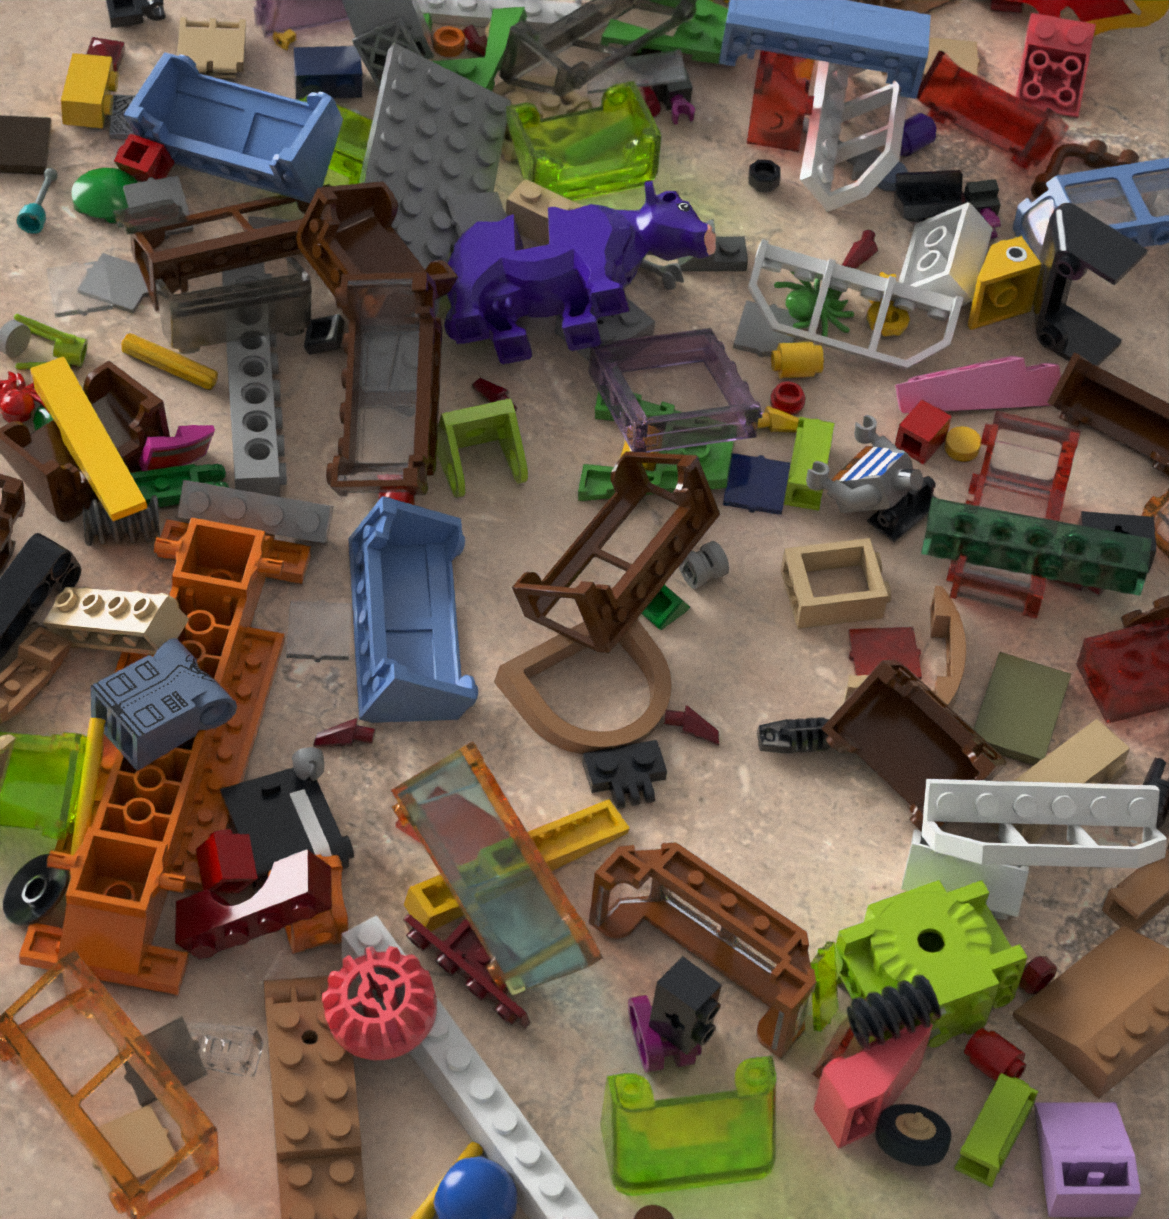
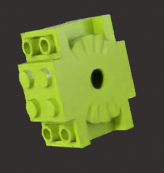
[829,880,1028,1048]

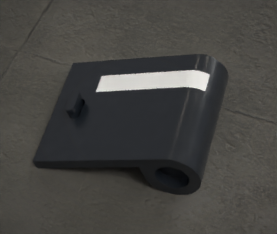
[220,768,354,893]

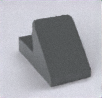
[677,219,748,271]

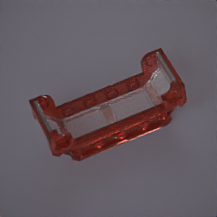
[946,411,1081,619]

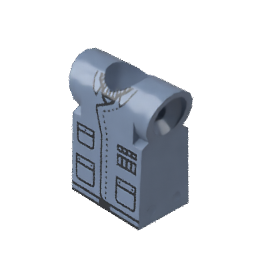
[91,638,237,771]

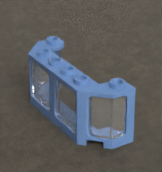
[1013,158,1169,259]

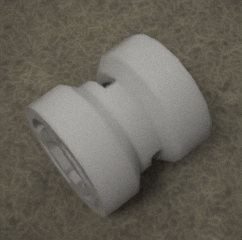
[679,541,729,589]

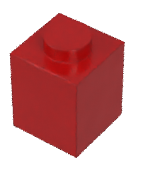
[895,400,952,465]
[196,829,258,894]

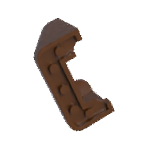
[297,181,458,317]
[0,361,170,522]
[821,660,1007,831]

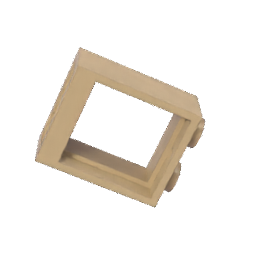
[780,538,891,629]

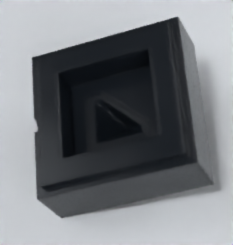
[304,314,345,355]

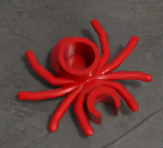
[0,371,49,423]

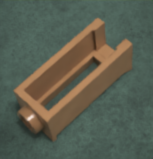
[1102,844,1169,932]

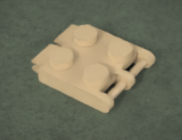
[177,17,246,78]

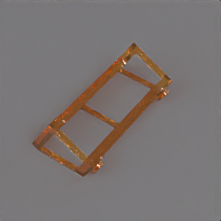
[0,950,220,1219]

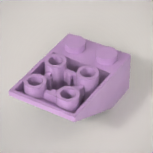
[1034,1102,1141,1217]

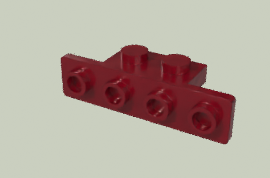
[403,913,531,1029]

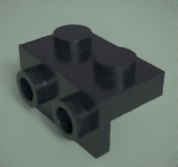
[894,170,969,222]

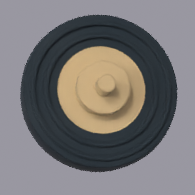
[875,1104,951,1166]

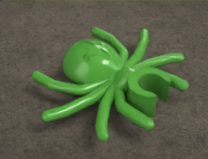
[774,271,854,337]

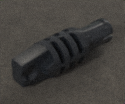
[757,717,831,753]

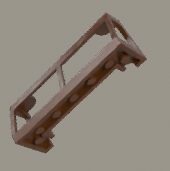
[130,184,331,311]
[512,451,720,653]

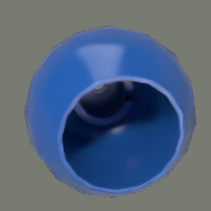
[434,1156,518,1219]

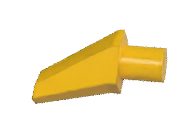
[749,406,799,433]

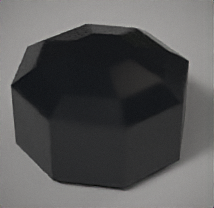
[748,159,781,192]

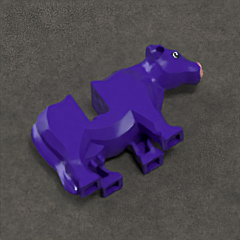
[444,180,716,364]

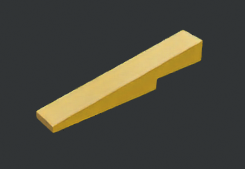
[30,356,147,521]
[404,799,630,931]

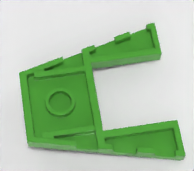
[600,0,728,64]
[423,7,527,91]
[578,383,736,501]

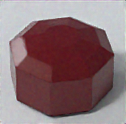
[1019,956,1057,994]

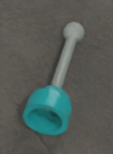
[16,168,57,234]

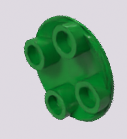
[72,168,138,224]

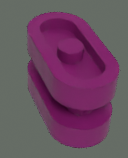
[628,995,702,1073]

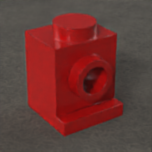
[114,133,175,182]

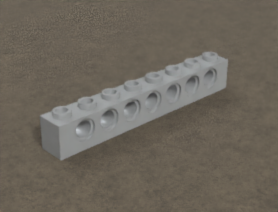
[222,262,287,497]

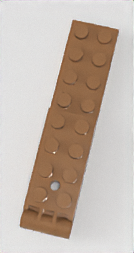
[263,975,367,1219]

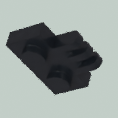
[582,740,667,809]

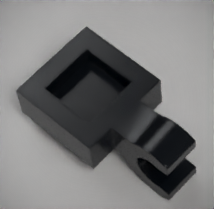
[106,0,166,28]

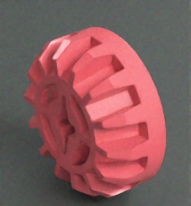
[322,946,437,1060]

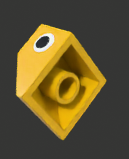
[967,236,1042,330]

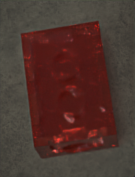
[1076,617,1169,724]

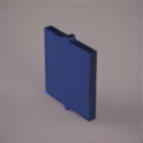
[723,453,790,515]

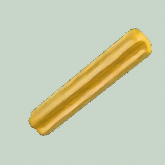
[121,333,218,390]

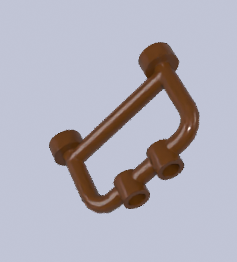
[1031,140,1159,222]

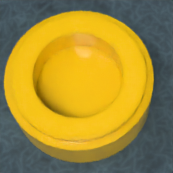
[944,426,981,462]

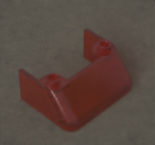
[747,50,815,152]
[916,50,1069,170]

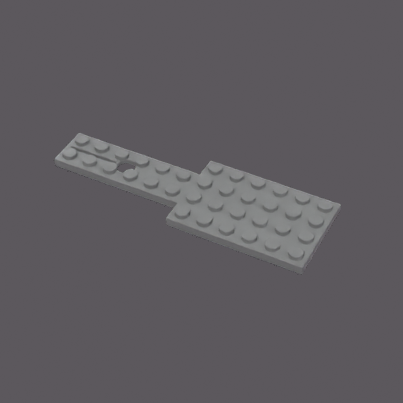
[359,43,511,418]

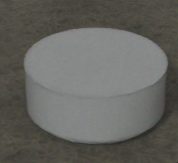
[0,320,31,357]

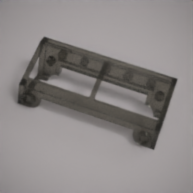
[499,0,697,97]

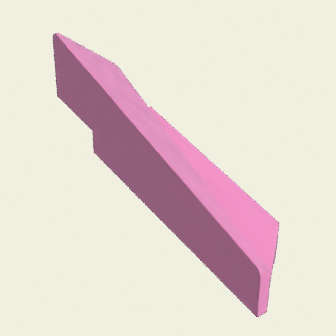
[895,356,1061,413]

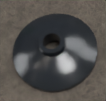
[3,854,70,926]

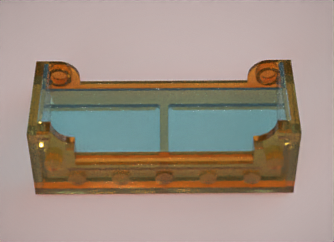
[391,741,603,996]

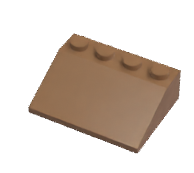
[1012,926,1169,1099]

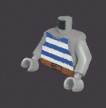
[806,415,923,513]

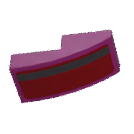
[139,425,215,471]

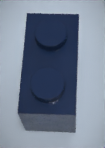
[293,46,362,100]

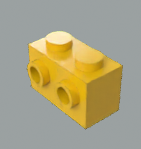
[61,53,119,129]

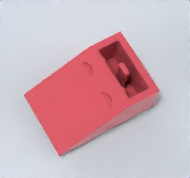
[1014,13,1096,118]
[813,1022,933,1149]

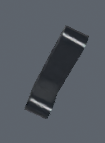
[0,533,82,662]

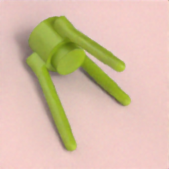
[14,314,88,370]

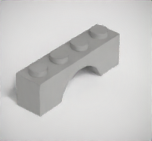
[177,480,334,543]

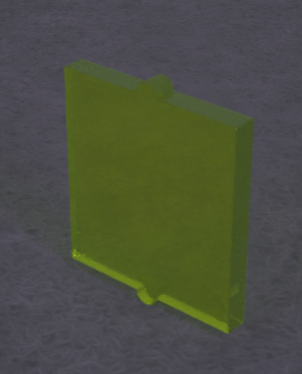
[810,941,839,1032]

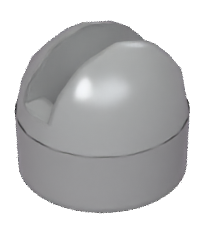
[292,747,325,781]

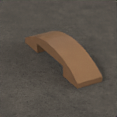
[930,586,966,710]
[0,626,72,725]

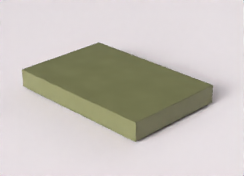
[974,652,1071,765]

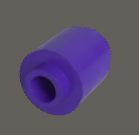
[900,113,937,157]

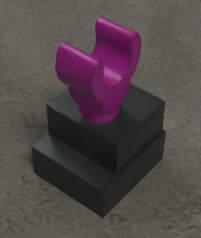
[652,67,695,125]
[964,179,1001,239]

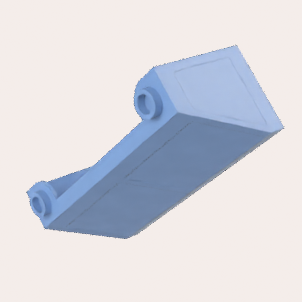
[719,0,931,99]
[123,52,343,203]
[348,496,478,723]

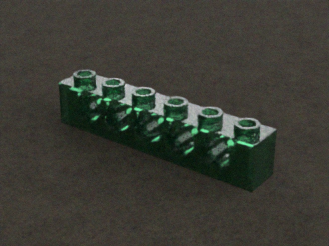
[921,497,1151,596]

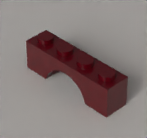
[175,849,332,959]

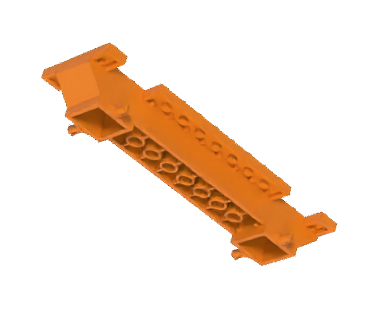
[19,517,311,995]

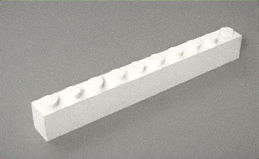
[342,915,599,1219]

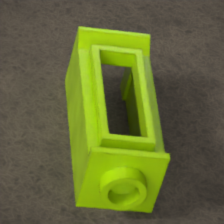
[784,417,835,511]
[955,1073,1038,1188]

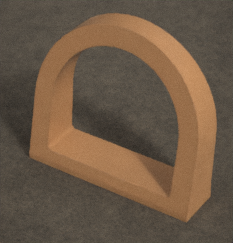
[494,619,672,754]

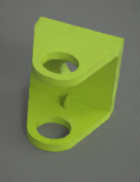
[437,398,528,498]

